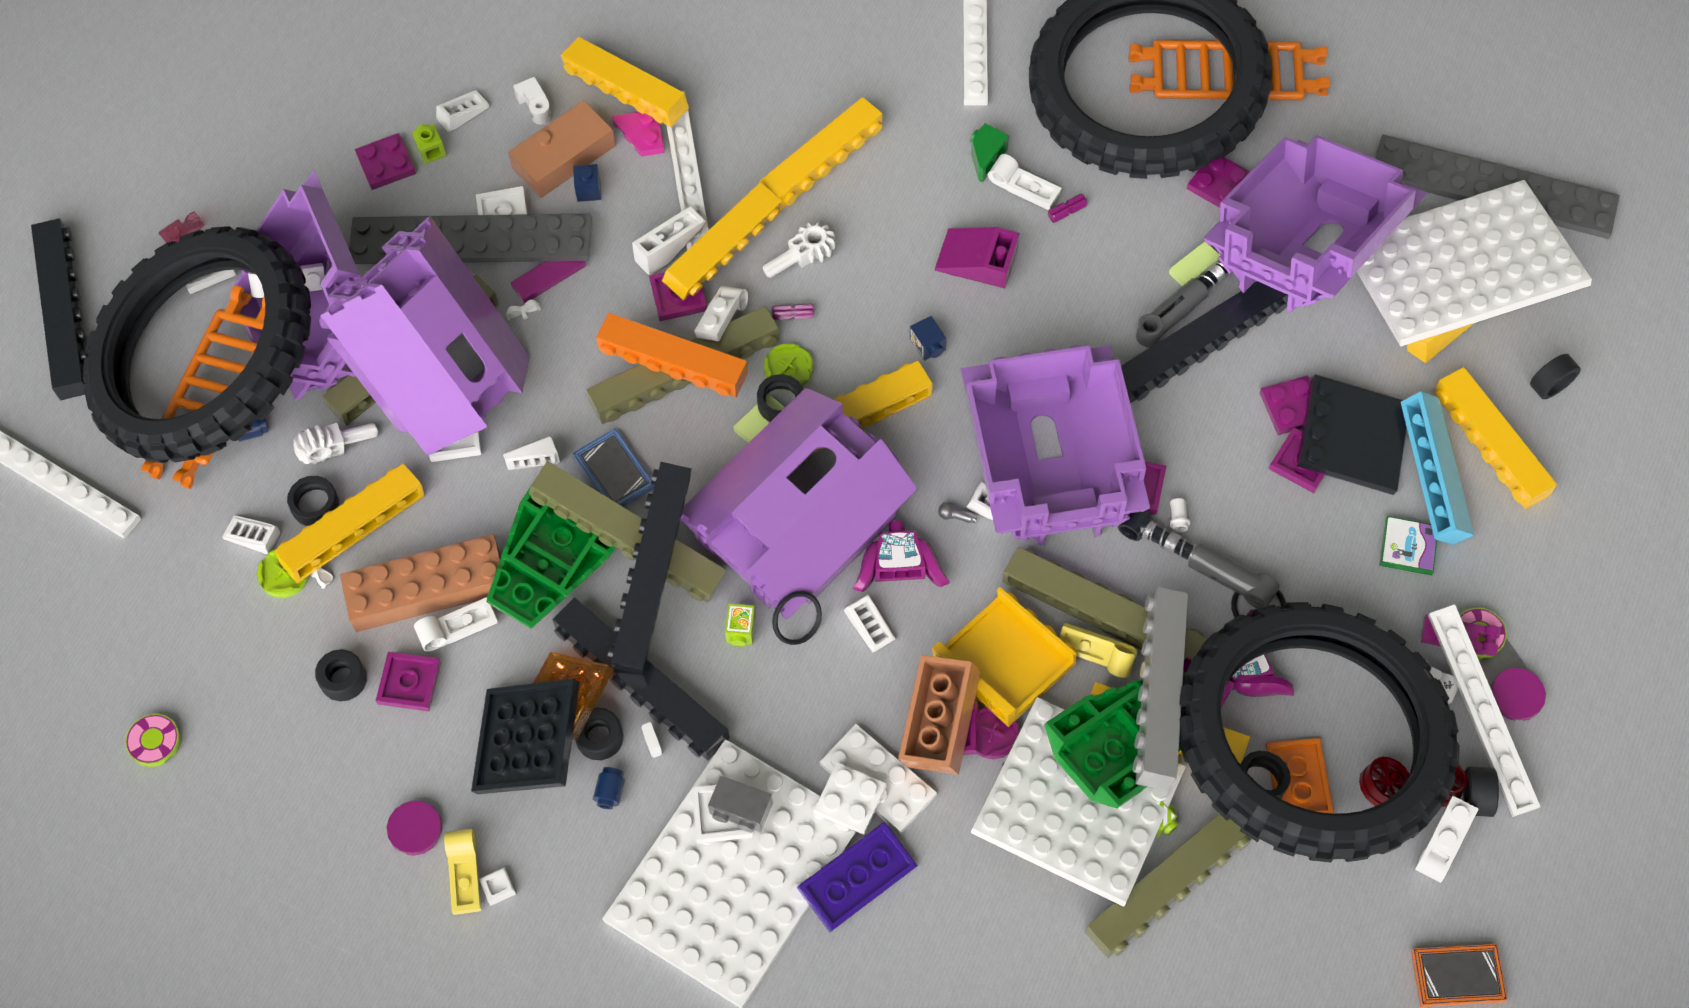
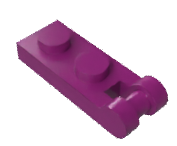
[1420,615,1500,656]

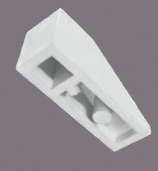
[632,206,705,275]

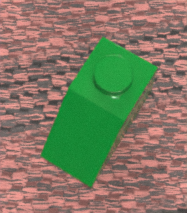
[970,123,1009,182]

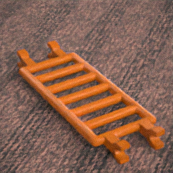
[1129,40,1330,101]
[141,285,265,489]

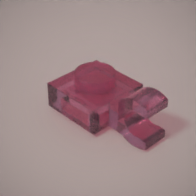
[158,211,204,243]

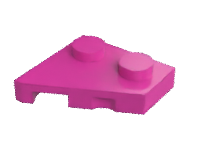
[612,112,664,157]

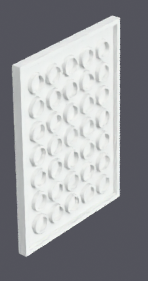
[1357,180,1592,347]
[602,739,857,1008]

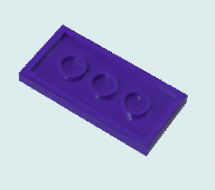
[796,821,918,933]

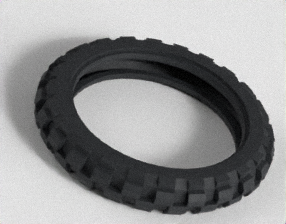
[1029,0,1272,179]
[83,226,311,463]
[1179,602,1460,863]

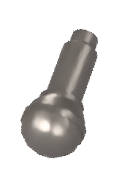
[938,502,977,523]

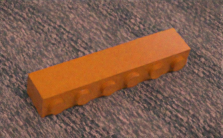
[596,313,748,398]

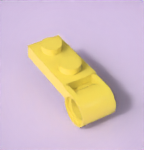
[1059,623,1138,678]
[444,828,481,915]

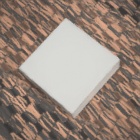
[641,722,662,758]
[479,867,516,906]

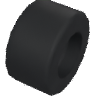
[315,649,367,702]
[573,708,624,761]
[1463,767,1499,817]

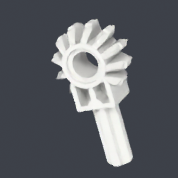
[762,221,836,278]
[293,423,378,464]

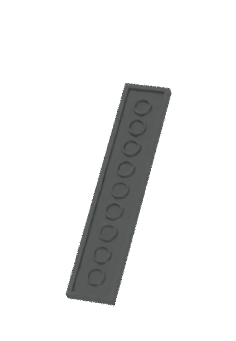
[1375,134,1620,239]
[349,213,592,264]

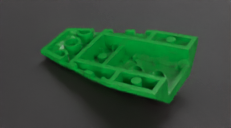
[486,486,616,629]
[1044,671,1186,809]

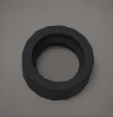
[1530,354,1581,399]
[757,374,804,422]
[287,476,339,526]
[1240,750,1291,799]

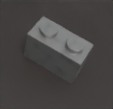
[708,776,773,833]

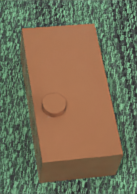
[508,100,616,198]
[898,655,981,775]

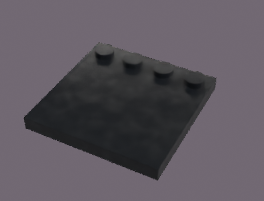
[1297,374,1407,495]
[471,679,580,794]

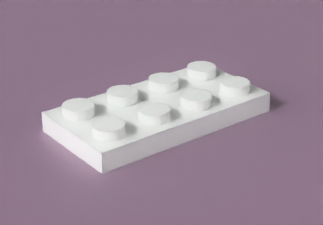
[820,724,937,835]

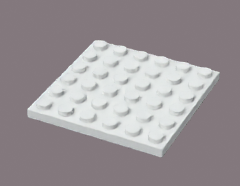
[971,697,1185,906]

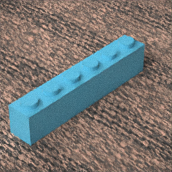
[1401,391,1474,545]

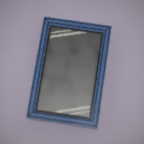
[572,428,655,507]

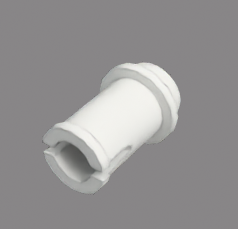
[1169,498,1190,533]

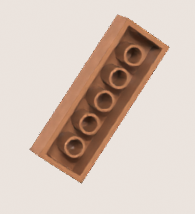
[340,534,501,632]

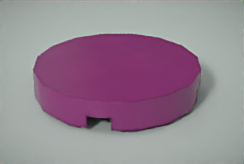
[1491,668,1546,721]
[978,707,1020,759]
[386,800,443,856]

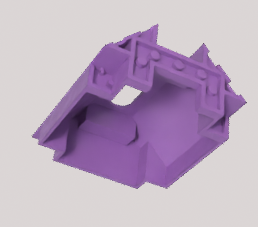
[1203,135,1427,313]
[231,170,361,400]
[320,216,530,456]
[960,345,1150,546]
[681,388,917,619]

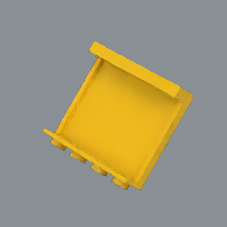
[932,587,1076,727]

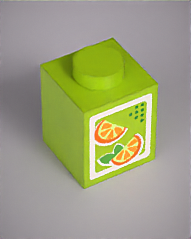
[725,604,756,647]

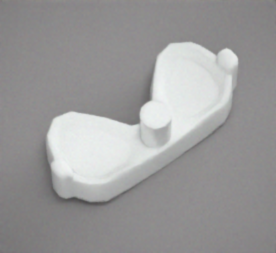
[506,300,541,321]
[311,568,333,589]

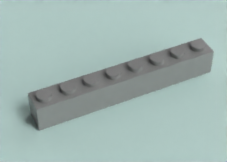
[1133,586,1188,791]

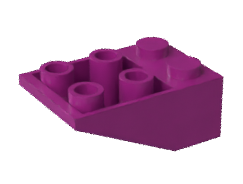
[935,227,1020,289]

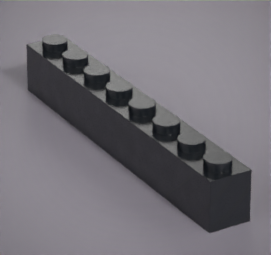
[31,218,89,401]
[1121,281,1288,403]
[607,462,692,675]
[552,597,730,761]

